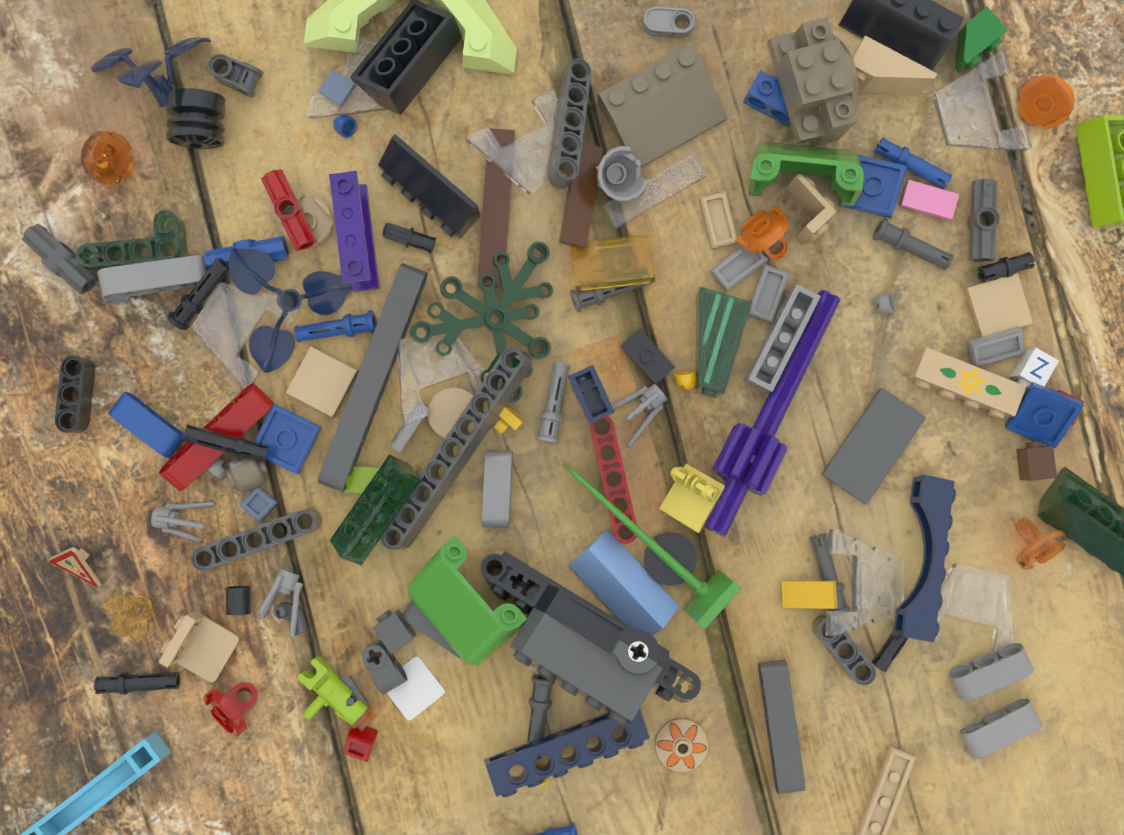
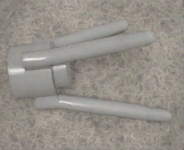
[612,384,667,448]
[151,501,215,543]
[259,569,303,638]

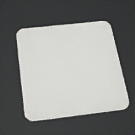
[387,656,445,720]

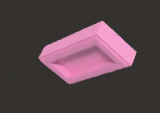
[899,180,959,221]

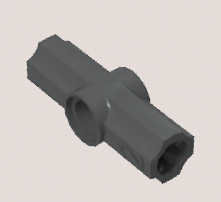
[967,179,1000,262]
[22,223,98,295]

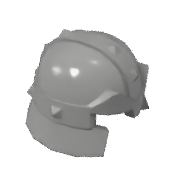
[596,146,649,201]

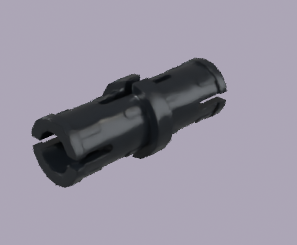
[977,252,1035,283]

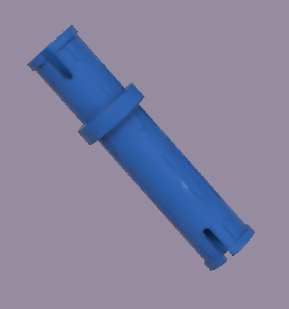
[874,137,952,189]

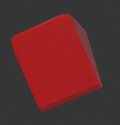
[343,722,378,762]

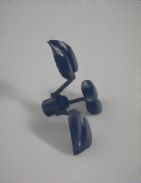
[90,37,211,107]
[228,248,352,373]

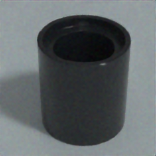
[226,586,251,615]

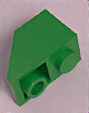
[955,6,1008,72]

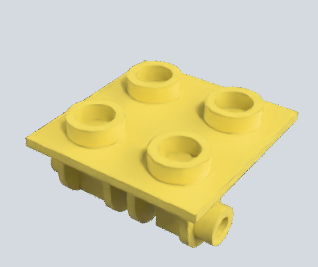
[659,464,725,533]

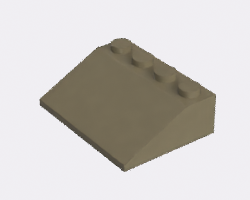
[598,42,727,167]

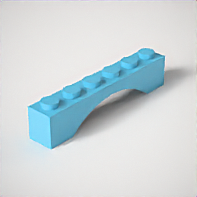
[21,731,172,835]

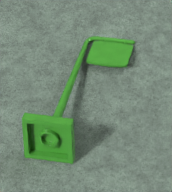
[562,462,741,630]

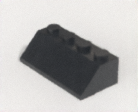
[350,0,462,115]
[838,0,964,71]
[378,134,481,239]

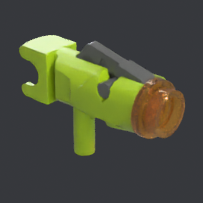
[297,656,376,732]

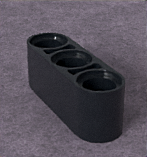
[55,356,95,433]

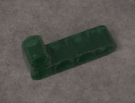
[75,210,188,271]

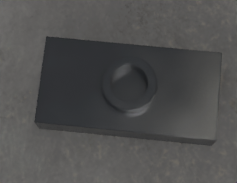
[620,328,675,385]

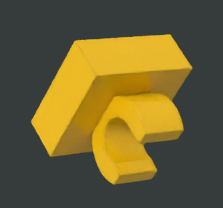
[493,404,525,434]

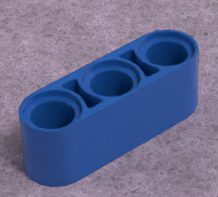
[108,391,184,459]

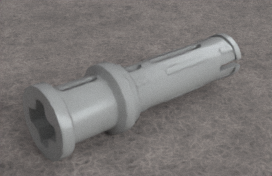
[535,362,570,444]

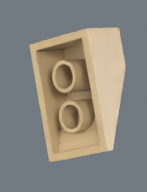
[851,36,937,95]

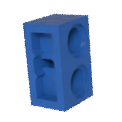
[743,70,791,127]

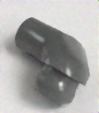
[273,602,308,635]

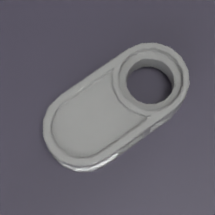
[643,6,695,38]

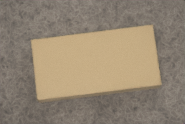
[699,191,738,249]

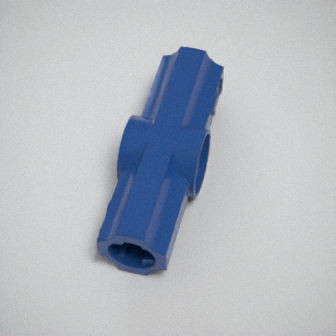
[204,236,289,269]

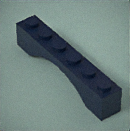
[892,475,956,642]

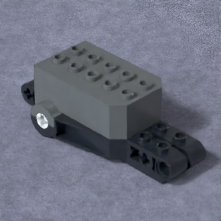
[481,551,701,726]

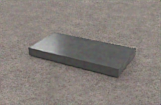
[821,388,926,505]

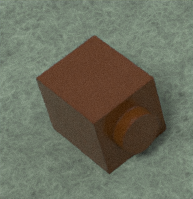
[1016,441,1057,481]

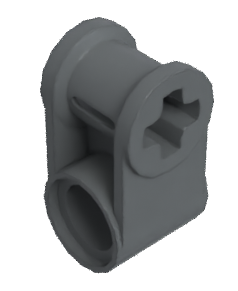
[208,54,264,98]
[362,640,408,695]

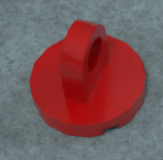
[203,682,258,737]

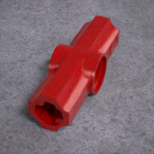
[261,169,317,251]

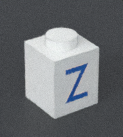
[1010,347,1059,390]

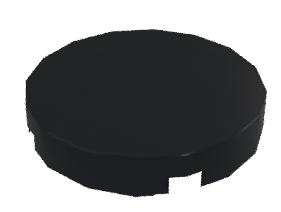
[644,532,697,586]

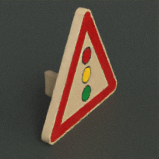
[48,547,102,588]

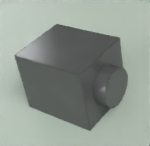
[373,609,416,655]

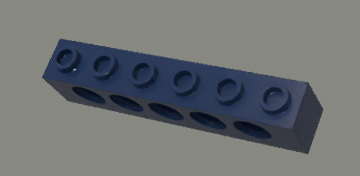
[484,709,650,797]

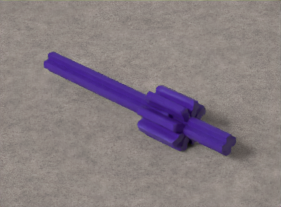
[704,290,840,537]

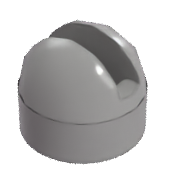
[873,292,894,314]
[207,458,229,480]

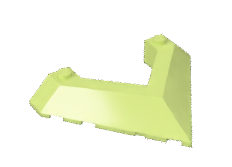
[304,0,517,75]

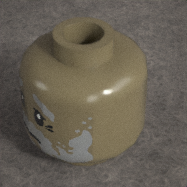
[225,456,268,493]

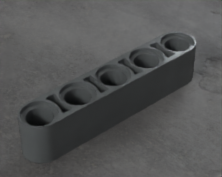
[548,58,591,189]
[191,508,322,571]
[758,659,805,794]

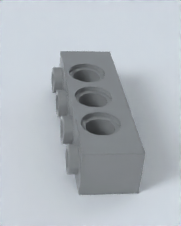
[743,284,821,394]

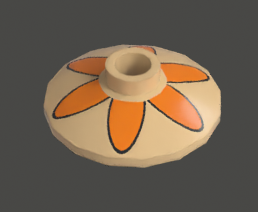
[655,718,708,772]

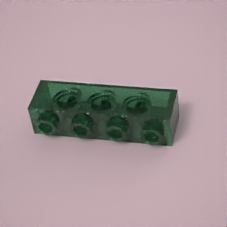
[330,454,422,566]

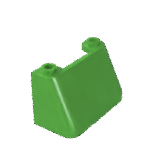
[748,142,864,206]
[408,536,527,666]

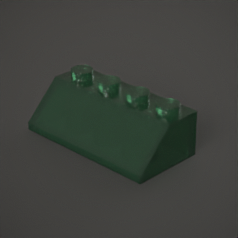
[1037,467,1124,577]

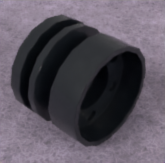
[166,88,226,149]

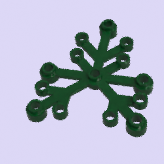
[410,242,553,403]

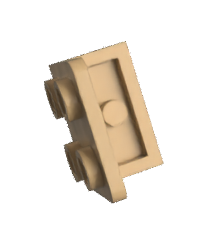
[787,174,837,245]
[159,611,240,682]

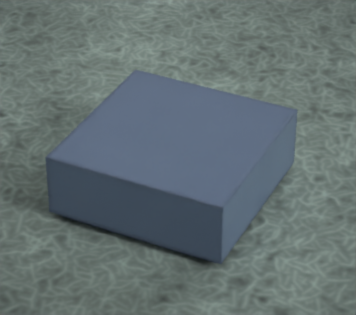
[318,69,356,108]
[239,486,279,523]

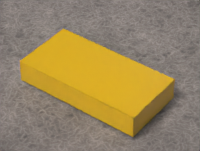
[781,580,837,609]

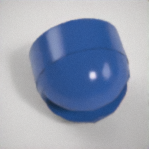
[333,114,357,138]

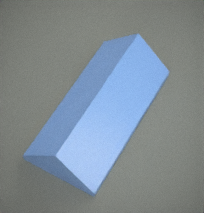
[569,529,680,635]

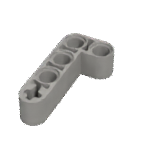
[97,255,208,304]

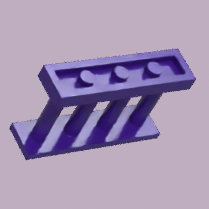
[329,171,380,292]

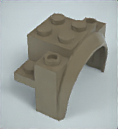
[767,17,859,147]

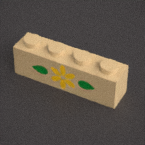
[907,347,1027,420]

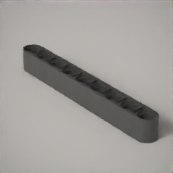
[318,263,428,492]
[381,347,532,550]

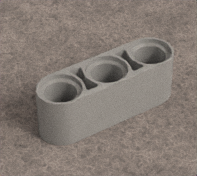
[482,450,513,528]
[949,643,1034,701]
[960,698,1043,759]

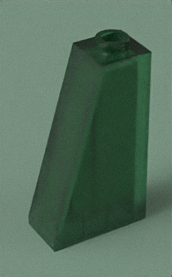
[696,287,752,398]

